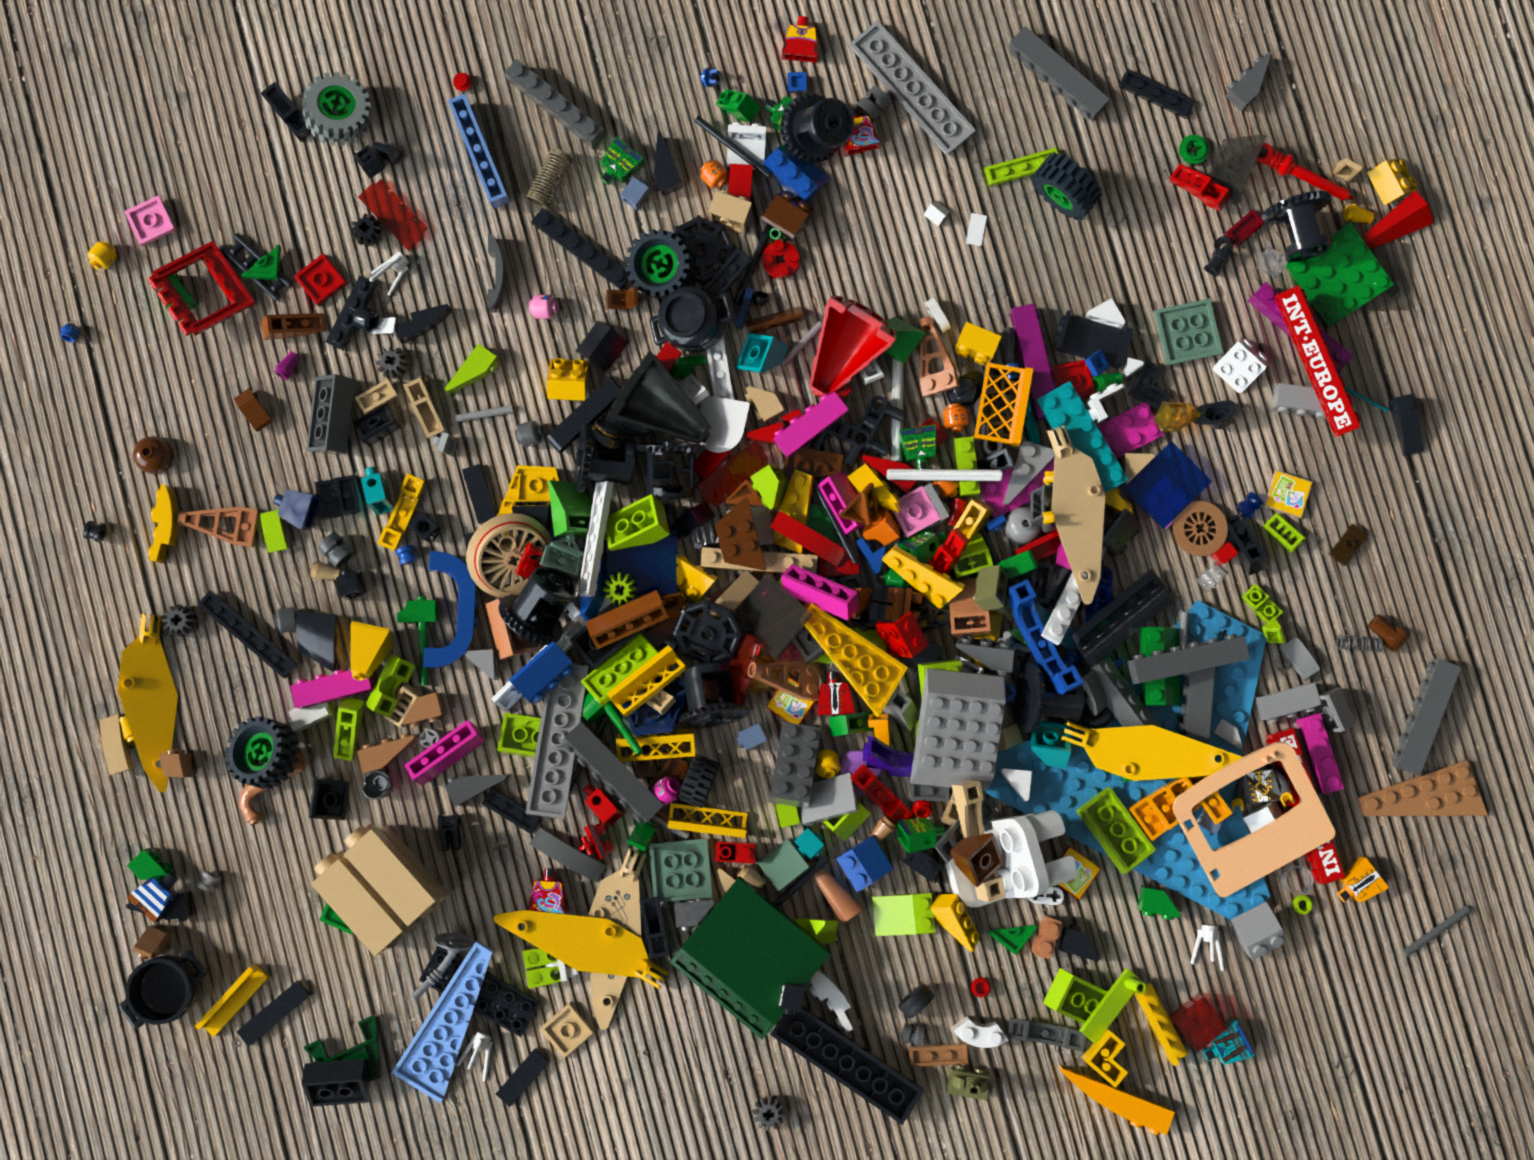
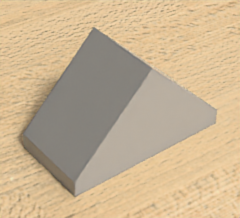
[463,649,497,680]

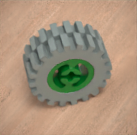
[302,72,371,146]

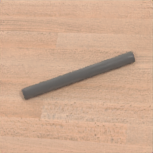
[1402,906,1471,957]

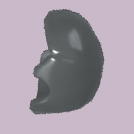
[361,770,392,800]

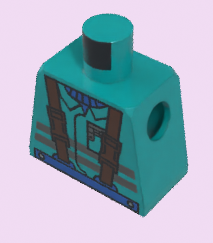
[361,467,394,515]
[1203,1018,1255,1065]

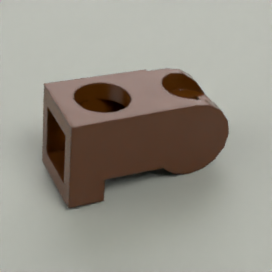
[635,745,654,779]

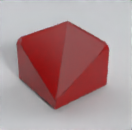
[1211,542,1238,564]

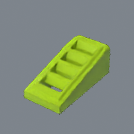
[1263,512,1306,554]

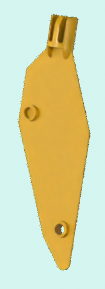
[117,613,178,792]
[1061,721,1242,781]
[494,910,669,990]

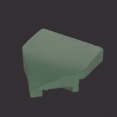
[540,533,584,578]

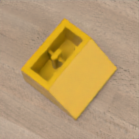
[1367,158,1418,205]
[546,358,589,401]

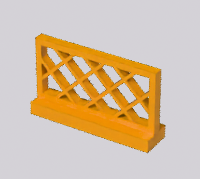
[974,363,1033,447]

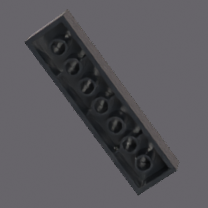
[770,1005,924,1125]

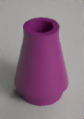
[274,351,300,380]

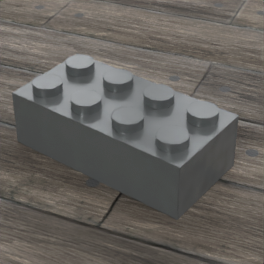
[769,722,821,809]

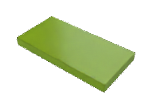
[580,633,659,707]

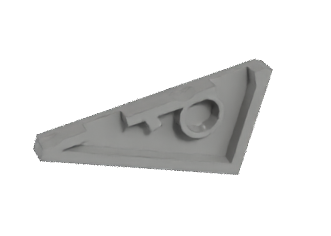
[1002,440,1055,505]

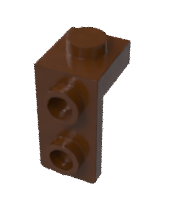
[606,287,641,310]

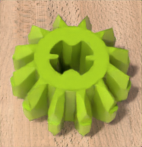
[603,572,637,606]

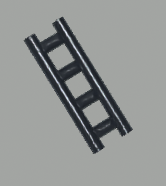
[221,233,293,301]

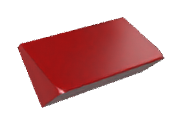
[695,449,731,479]

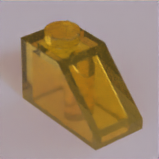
[1153,401,1201,432]

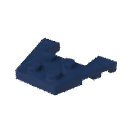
[622,683,687,736]

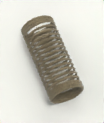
[526,147,572,209]

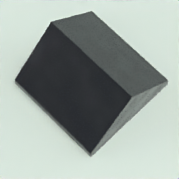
[575,321,628,373]
[354,403,401,447]
[309,778,350,820]

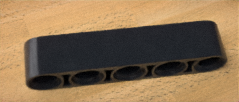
[546,376,623,453]

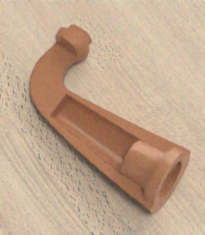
[239,751,306,826]
[791,860,865,925]

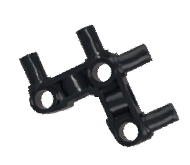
[810,395,907,467]

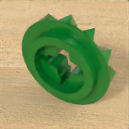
[1179,135,1209,165]

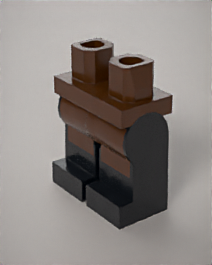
[869,583,923,623]

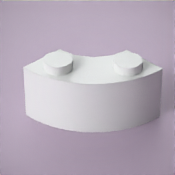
[951,1016,1008,1048]

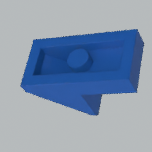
[855,538,886,575]

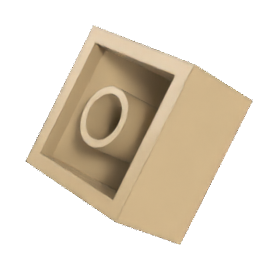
[708,190,752,235]

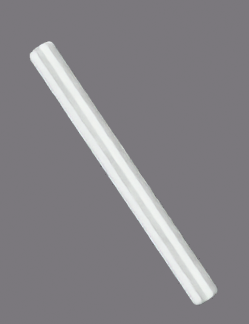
[891,358,903,462]
[887,469,1002,481]

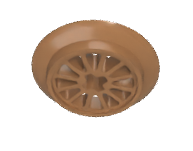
[1173,501,1228,556]

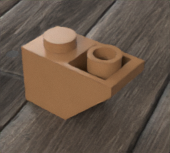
[403,693,445,728]
[159,749,192,777]
[132,924,173,959]

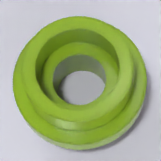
[1292,895,1313,915]

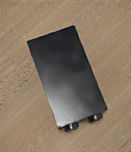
[1053,310,1134,369]

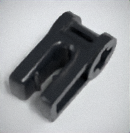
[438,813,461,851]

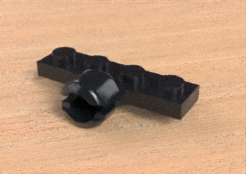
[325,275,379,351]

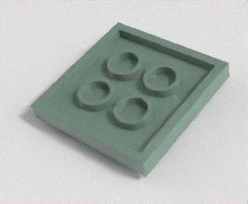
[1153,298,1223,366]
[649,838,713,902]

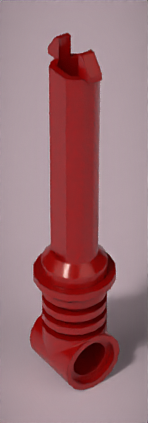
[1251,143,1354,201]

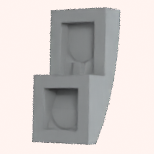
[1280,636,1321,681]

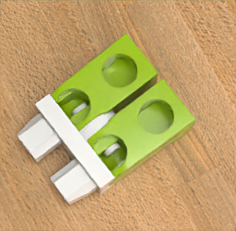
[522,947,578,989]

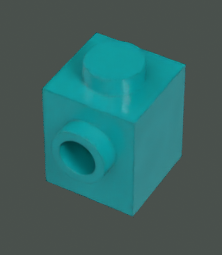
[794,827,824,859]

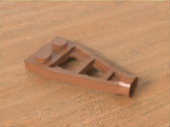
[919,317,960,398]
[177,507,259,548]
[748,660,819,702]

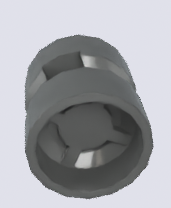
[855,86,891,122]
[317,532,355,568]

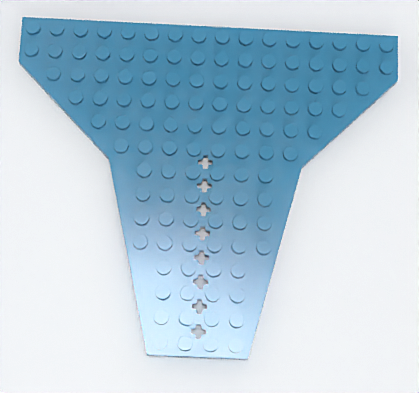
[982,600,1270,921]

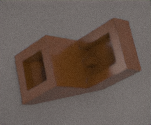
[234,388,273,432]

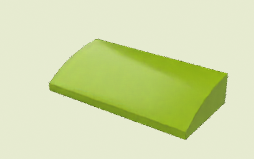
[497,713,577,765]
[1075,786,1156,874]

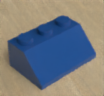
[764,144,830,202]
[509,641,576,705]

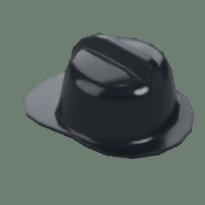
[946,371,983,407]
[1190,400,1236,430]

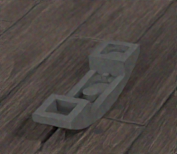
[488,233,506,312]
[935,797,998,863]
[530,827,607,883]
[1007,1018,1086,1052]

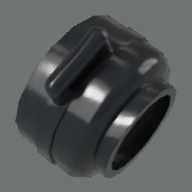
[649,285,735,353]
[118,950,207,1029]

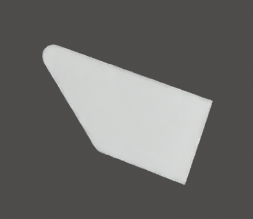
[1214,719,1243,749]

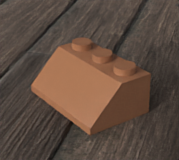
[486,598,543,660]

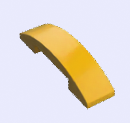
[377,473,425,551]

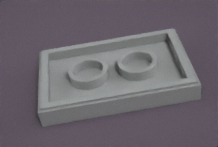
[800,773,859,826]

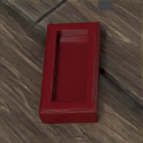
[1224,209,1265,248]

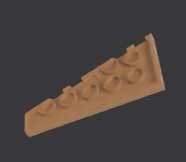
[1356,760,1488,816]

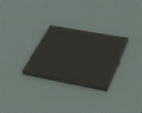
[1355,243,1411,312]
[734,573,812,660]

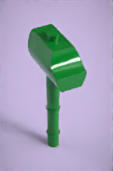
[397,596,439,686]
[581,693,643,756]

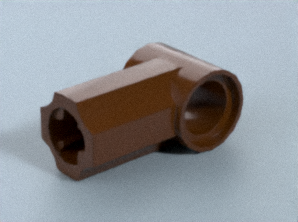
[1367,614,1409,652]

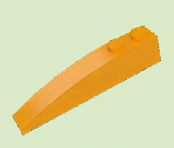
[1059,1065,1175,1136]

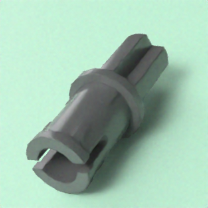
[1002,327,1017,365]

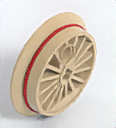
[466,513,553,598]

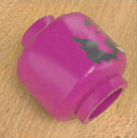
[652,776,681,805]

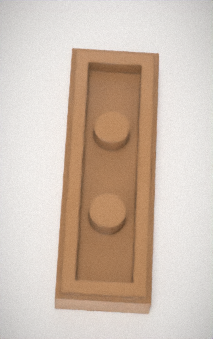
[908,1043,969,1067]

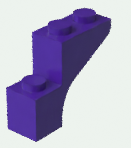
[863,736,914,777]

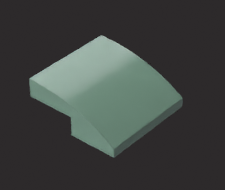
[757,838,810,892]

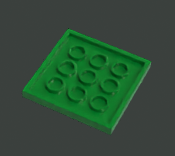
[1285,222,1394,328]

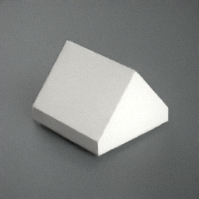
[924,200,950,226]
[1123,358,1144,378]

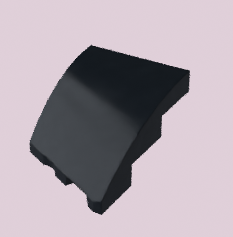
[296,611,337,672]

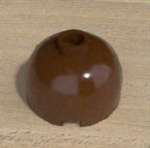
[133,436,174,475]

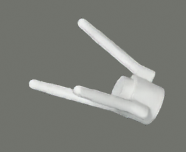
[370,252,409,296]
[1190,925,1224,971]
[456,1031,493,1082]

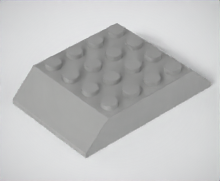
[910,668,1006,791]

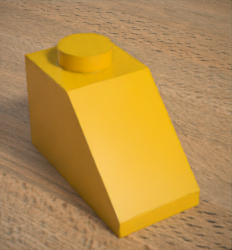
[954,499,994,540]

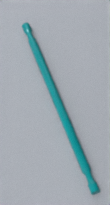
[1344,386,1389,412]

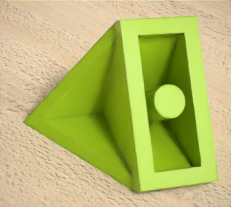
[795,918,838,943]

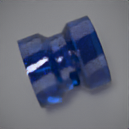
[1236,492,1264,519]

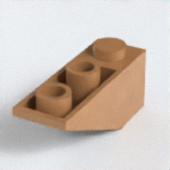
[357,732,418,773]

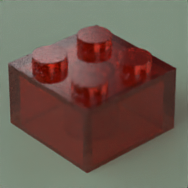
[1169,993,1228,1052]

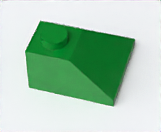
[883,317,926,364]

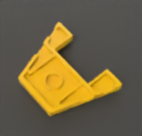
[497,465,560,516]

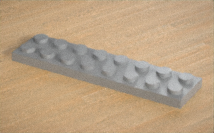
[849,20,976,156]
[526,664,589,819]

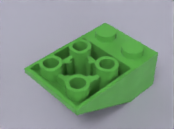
[548,480,592,539]

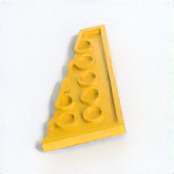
[800,603,908,717]

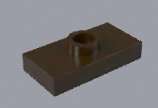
[1328,524,1368,566]

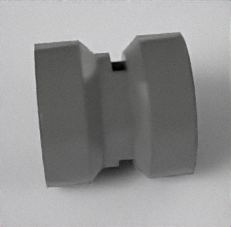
[901,1023,924,1046]

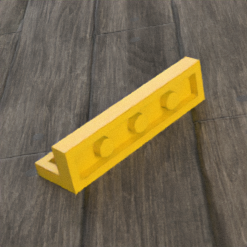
[607,645,687,717]
[616,728,696,762]
[667,803,748,838]
[195,964,270,1037]
[1134,982,1188,1066]

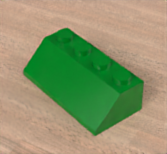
[1139,627,1181,706]

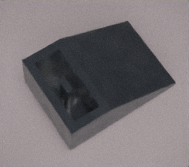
[1028,562,1084,612]

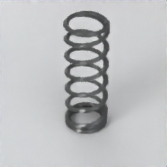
[1336,635,1383,652]

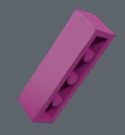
[773,391,849,459]
[781,564,859,620]
[291,669,374,709]
[1295,713,1344,794]
[405,720,485,786]

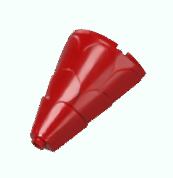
[809,296,897,398]

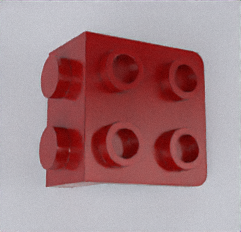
[876,612,929,658]

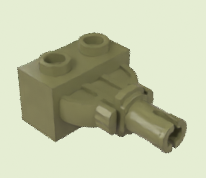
[974,565,1014,621]
[946,1064,991,1101]

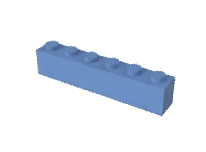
[447,94,510,209]

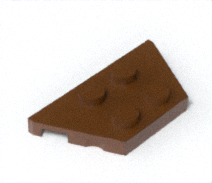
[715,498,767,571]

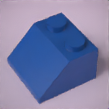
[837,835,894,892]

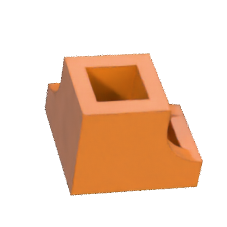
[863,507,901,546]

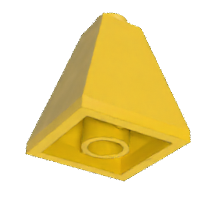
[351,621,394,681]

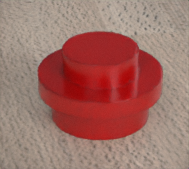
[453,73,472,92]
[913,800,932,818]
[971,977,991,997]

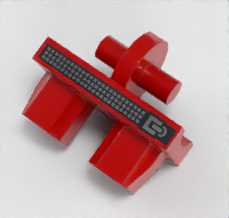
[579,823,614,860]

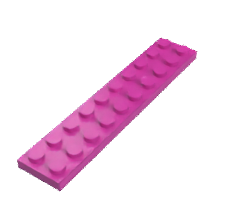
[979,402,1164,519]

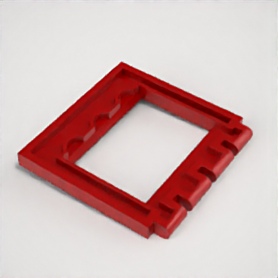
[148,241,255,336]

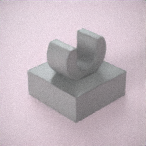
[432,432,458,457]

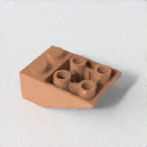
[949,578,992,637]

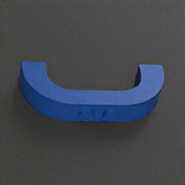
[423,551,478,668]
[1008,579,1084,695]

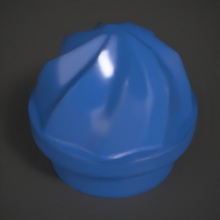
[60,323,80,343]

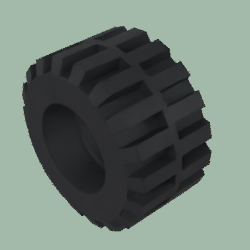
[679,754,719,808]

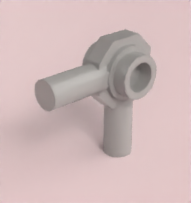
[997,631,1030,653]

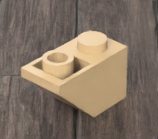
[745,386,784,424]

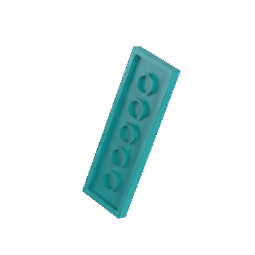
[1036,381,1129,493]

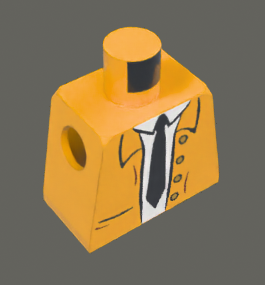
[1337,856,1389,902]

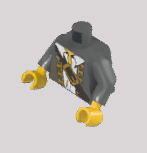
[1030,471,1057,533]
[1231,766,1295,811]

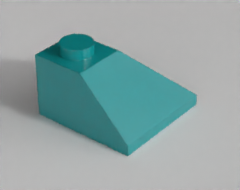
[735,333,788,373]
[1031,720,1071,768]

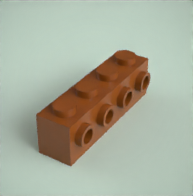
[585,590,669,649]

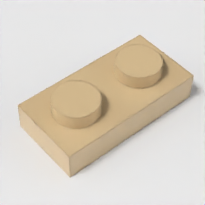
[355,379,398,415]

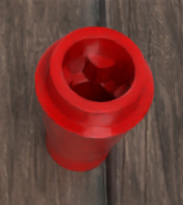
[947,497,968,526]

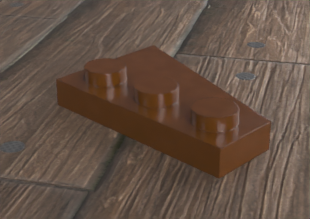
[782,448,844,481]
[647,757,688,821]

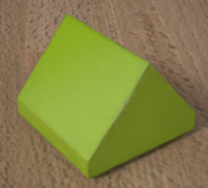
[1262,619,1286,644]

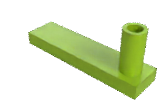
[1079,968,1147,1044]

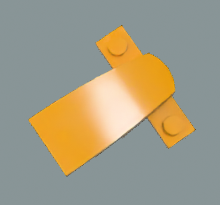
[1128,776,1232,841]

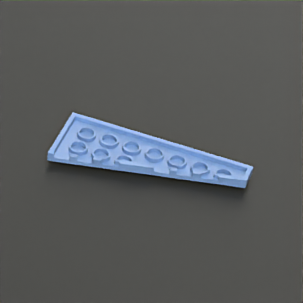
[392,940,493,1103]

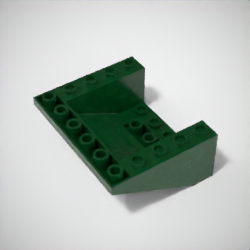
[670,876,831,1040]

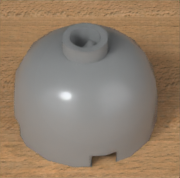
[1003,507,1042,546]

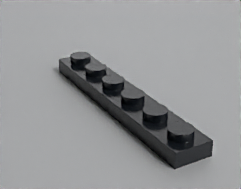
[531,208,630,290]
[197,590,298,679]

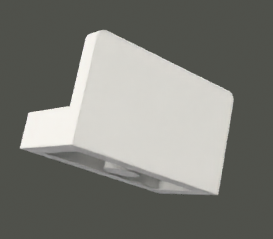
[289,703,333,732]

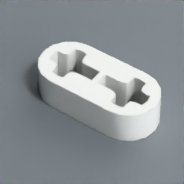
[924,298,951,333]
[1027,887,1064,905]

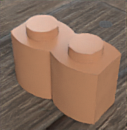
[1031,915,1062,959]

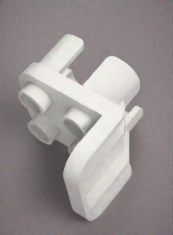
[944,810,1076,908]

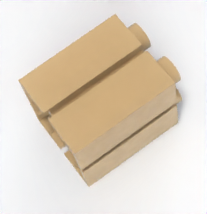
[311,824,450,957]

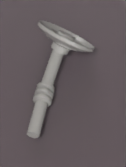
[411,933,474,1001]

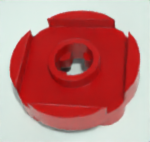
[762,240,799,279]

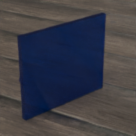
[1122,441,1212,529]
[605,536,678,594]

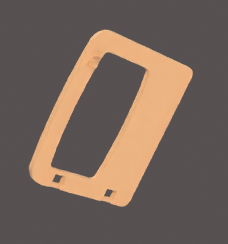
[1173,742,1335,897]

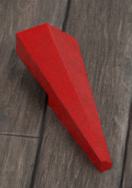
[1361,190,1434,250]

